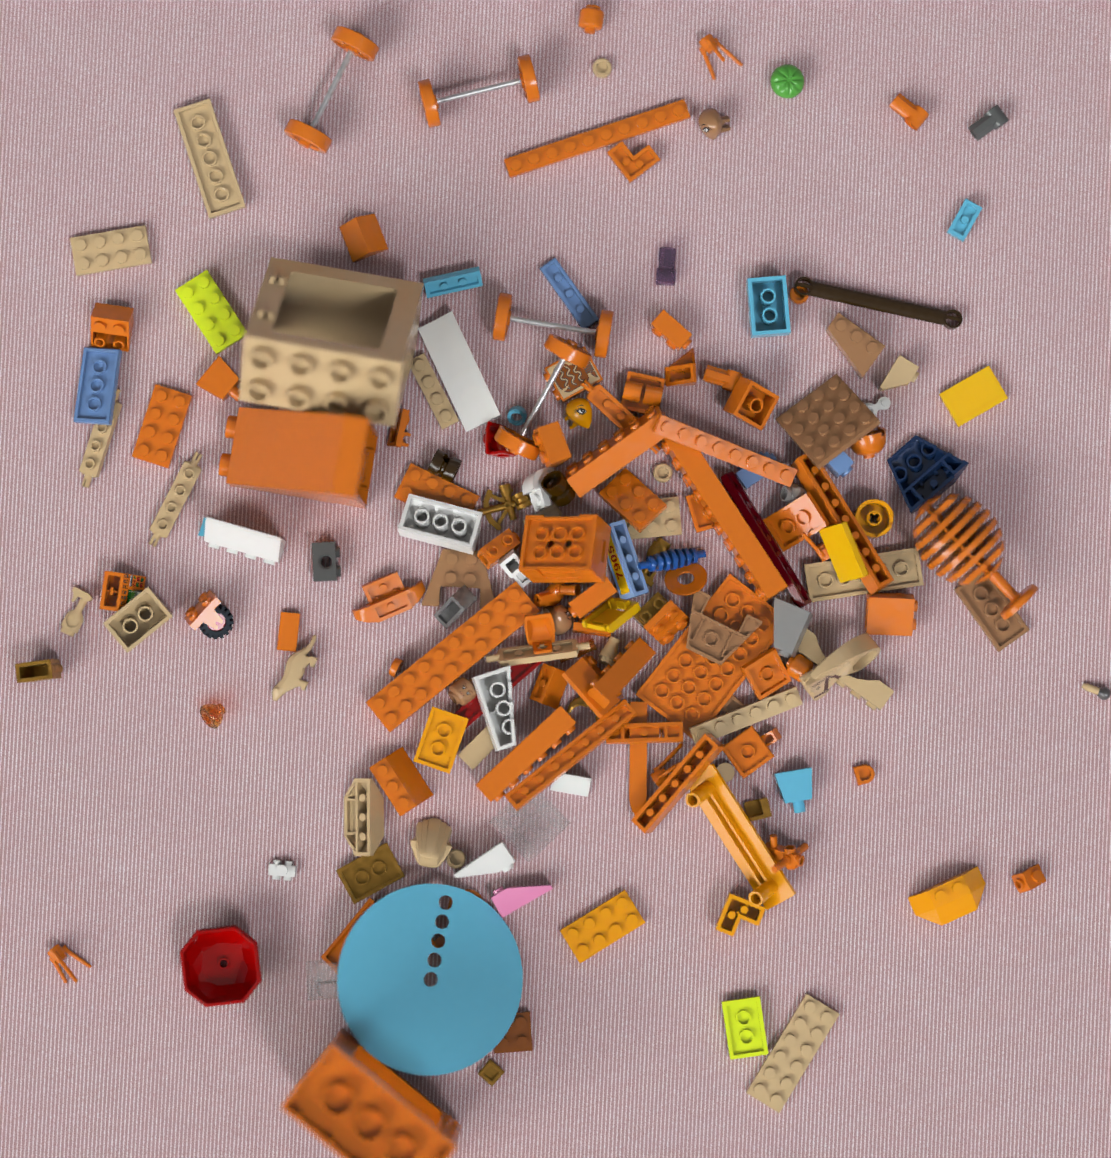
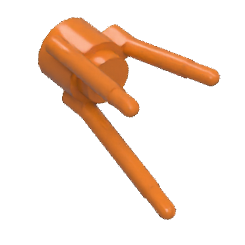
[699,34,743,80]
[802,526,830,562]
[650,743,683,787]
[47,943,91,983]

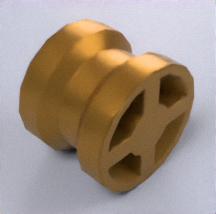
[512,492,532,511]

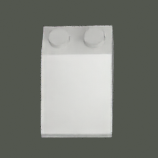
[454,840,516,878]

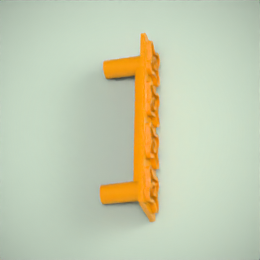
[685,763,796,910]

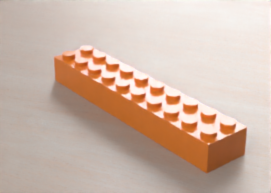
[661,437,788,602]
[366,581,540,732]

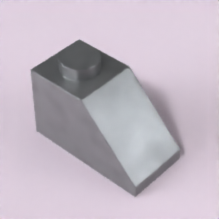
[433,585,477,629]

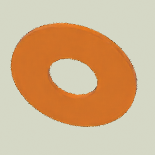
[664,563,707,596]

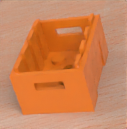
[519,514,611,583]

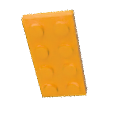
[560,890,645,963]

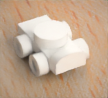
[268,860,296,881]

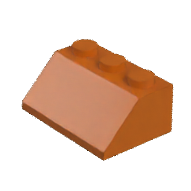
[562,654,624,719]
[369,746,434,817]

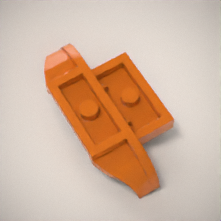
[352,571,426,623]

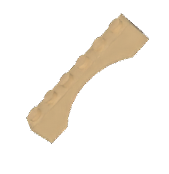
[796,629,894,711]

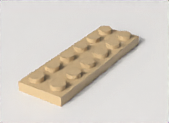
[173,98,246,219]
[804,548,924,603]
[746,993,839,1113]

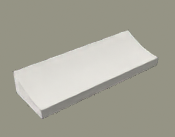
[418,311,501,433]

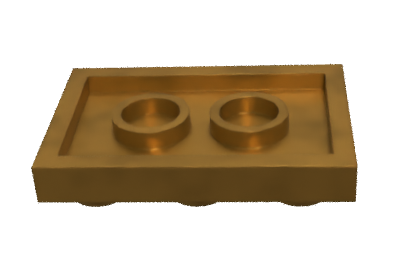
[336,842,405,904]

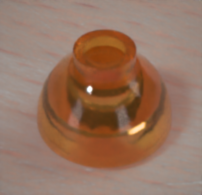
[200,703,226,729]

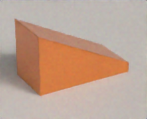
[761,727,782,746]

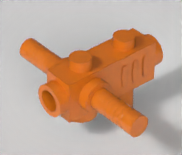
[765,834,809,873]

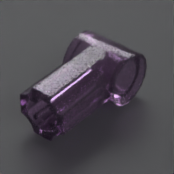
[656,247,676,286]

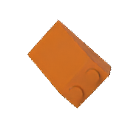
[532,421,572,467]

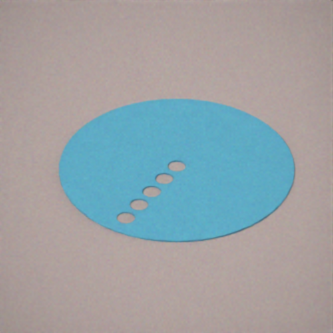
[337,884,523,1076]

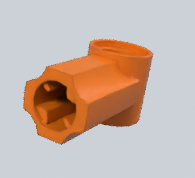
[889,93,929,131]
[702,365,743,392]

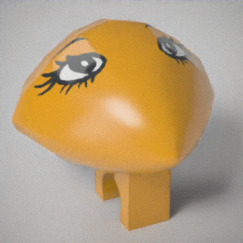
[564,398,592,430]

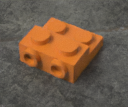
[643,600,690,646]

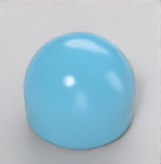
[507,406,527,426]

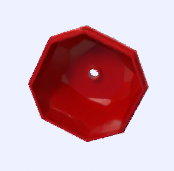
[180,925,262,1007]

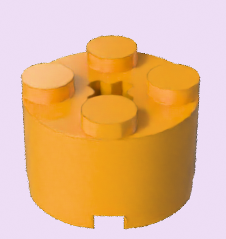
[854,499,893,539]

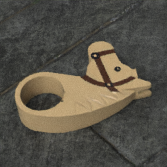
[799,633,881,701]

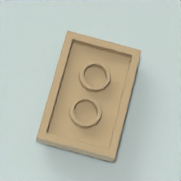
[622,497,682,540]

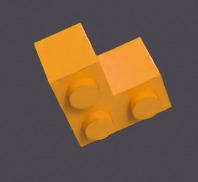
[715,892,766,937]

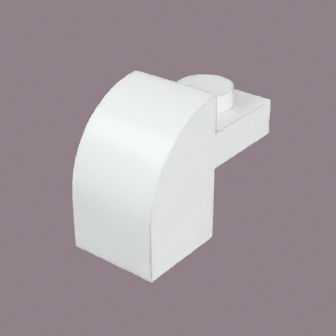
[522,467,553,512]
[498,549,531,588]

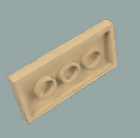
[70,225,153,276]

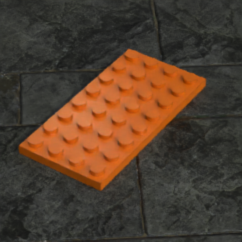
[635,574,774,739]

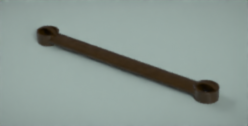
[794,277,963,330]

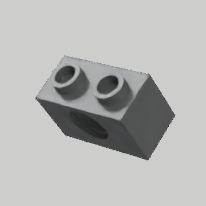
[312,542,341,582]

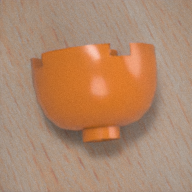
[850,426,886,459]

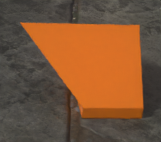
[665,348,696,387]

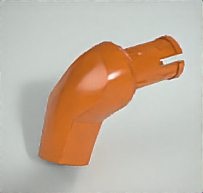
[534,583,581,607]

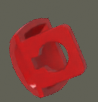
[483,421,516,459]

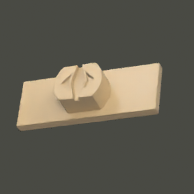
[522,504,563,525]
[458,726,494,770]

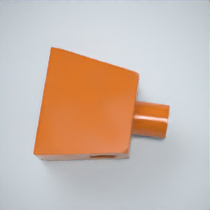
[196,356,241,402]

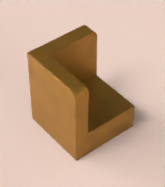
[744,797,772,822]

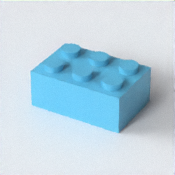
[746,275,791,338]

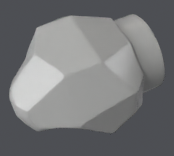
[780,484,807,504]

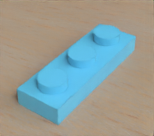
[423,266,483,298]

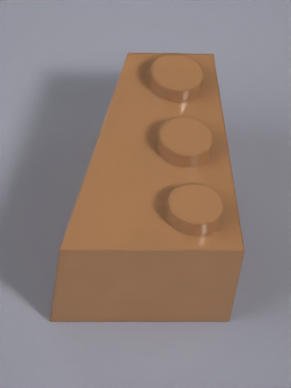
[826,313,885,379]

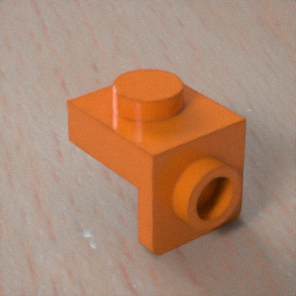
[1011,864,1046,893]

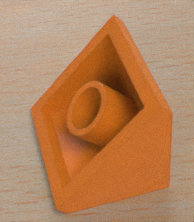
[339,214,388,263]

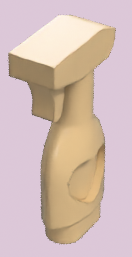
[60,587,93,637]

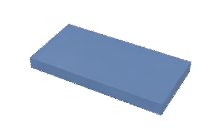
[73,347,122,425]

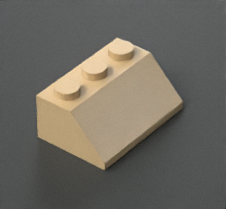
[103,587,173,653]

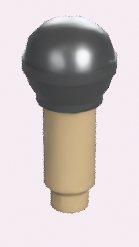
[1081,683,1111,700]

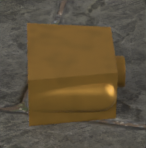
[15,659,63,683]

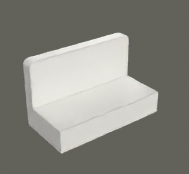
[550,773,592,797]

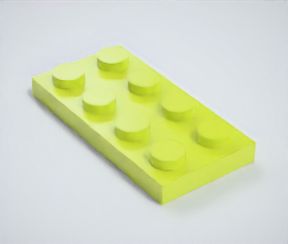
[175,270,246,355]

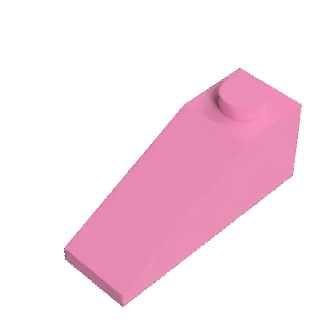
[491,884,553,918]

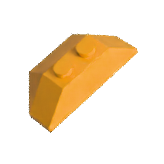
[908,866,986,926]

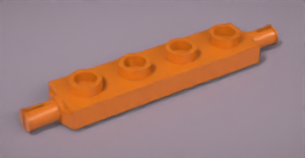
[580,379,661,454]

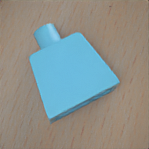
[774,767,812,813]

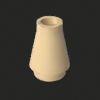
[598,637,620,667]

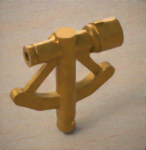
[475,483,517,531]

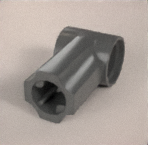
[968,105,1009,141]

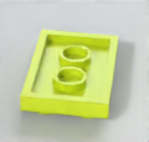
[721,996,768,1060]

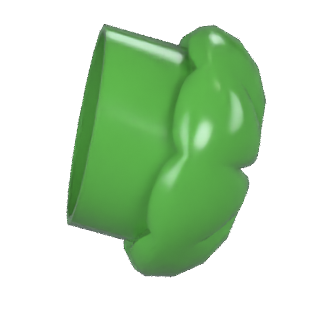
[771,64,804,99]

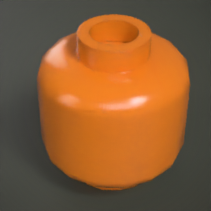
[578,5,605,34]
[785,654,814,682]

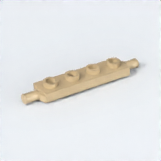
[79,389,122,488]
[148,452,203,547]
[486,639,590,667]

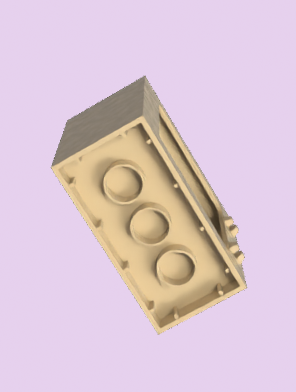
[239,257,424,427]

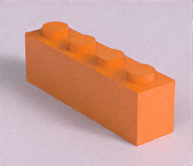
[587,637,656,709]

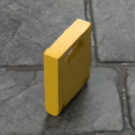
[582,597,641,633]

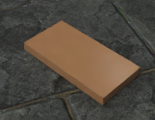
[953,572,1030,652]

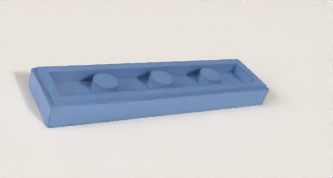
[540,258,599,328]

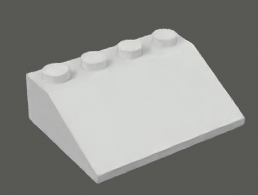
[204,517,286,565]

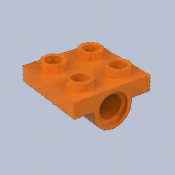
[621,371,665,414]

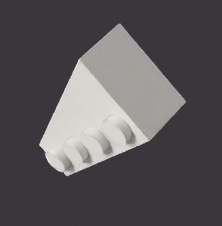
[472,666,516,752]

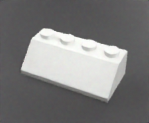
[398,494,483,555]

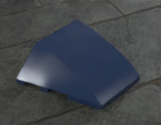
[887,435,969,514]

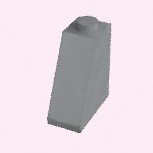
[774,598,813,658]

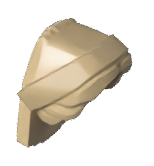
[410,818,452,868]

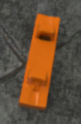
[606,722,683,744]

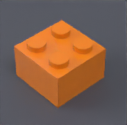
[723,376,780,431]

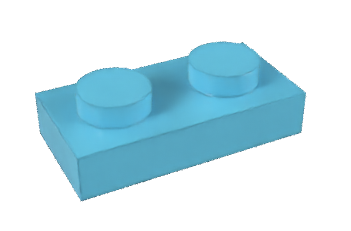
[947,199,982,242]

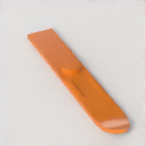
[629,702,647,815]

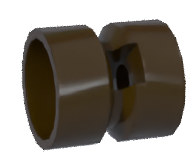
[427,449,462,483]
[541,471,576,507]

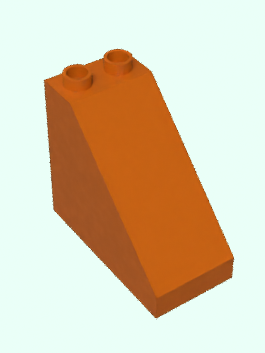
[219,407,379,509]

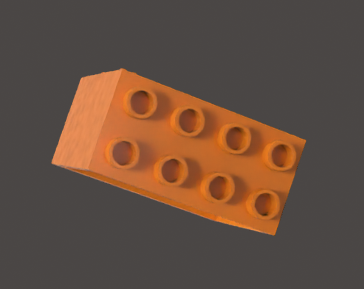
[281,1028,462,1158]

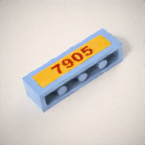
[607,519,649,600]

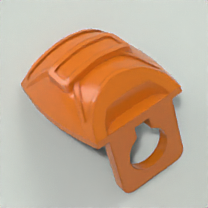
[524,612,555,654]

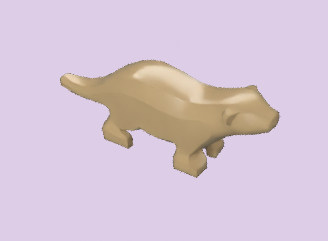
[272,635,318,701]

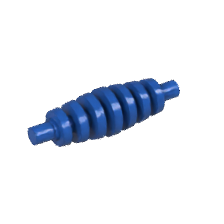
[638,548,706,572]

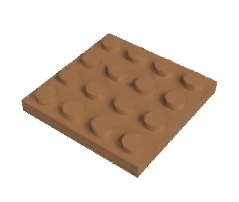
[776,374,881,469]

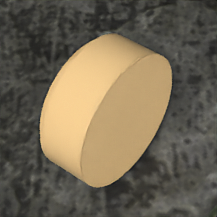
[593,58,612,78]
[653,463,672,483]
[716,763,735,782]
[446,849,466,869]

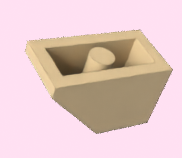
[878,355,919,391]

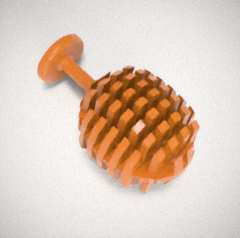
[913,493,1038,620]

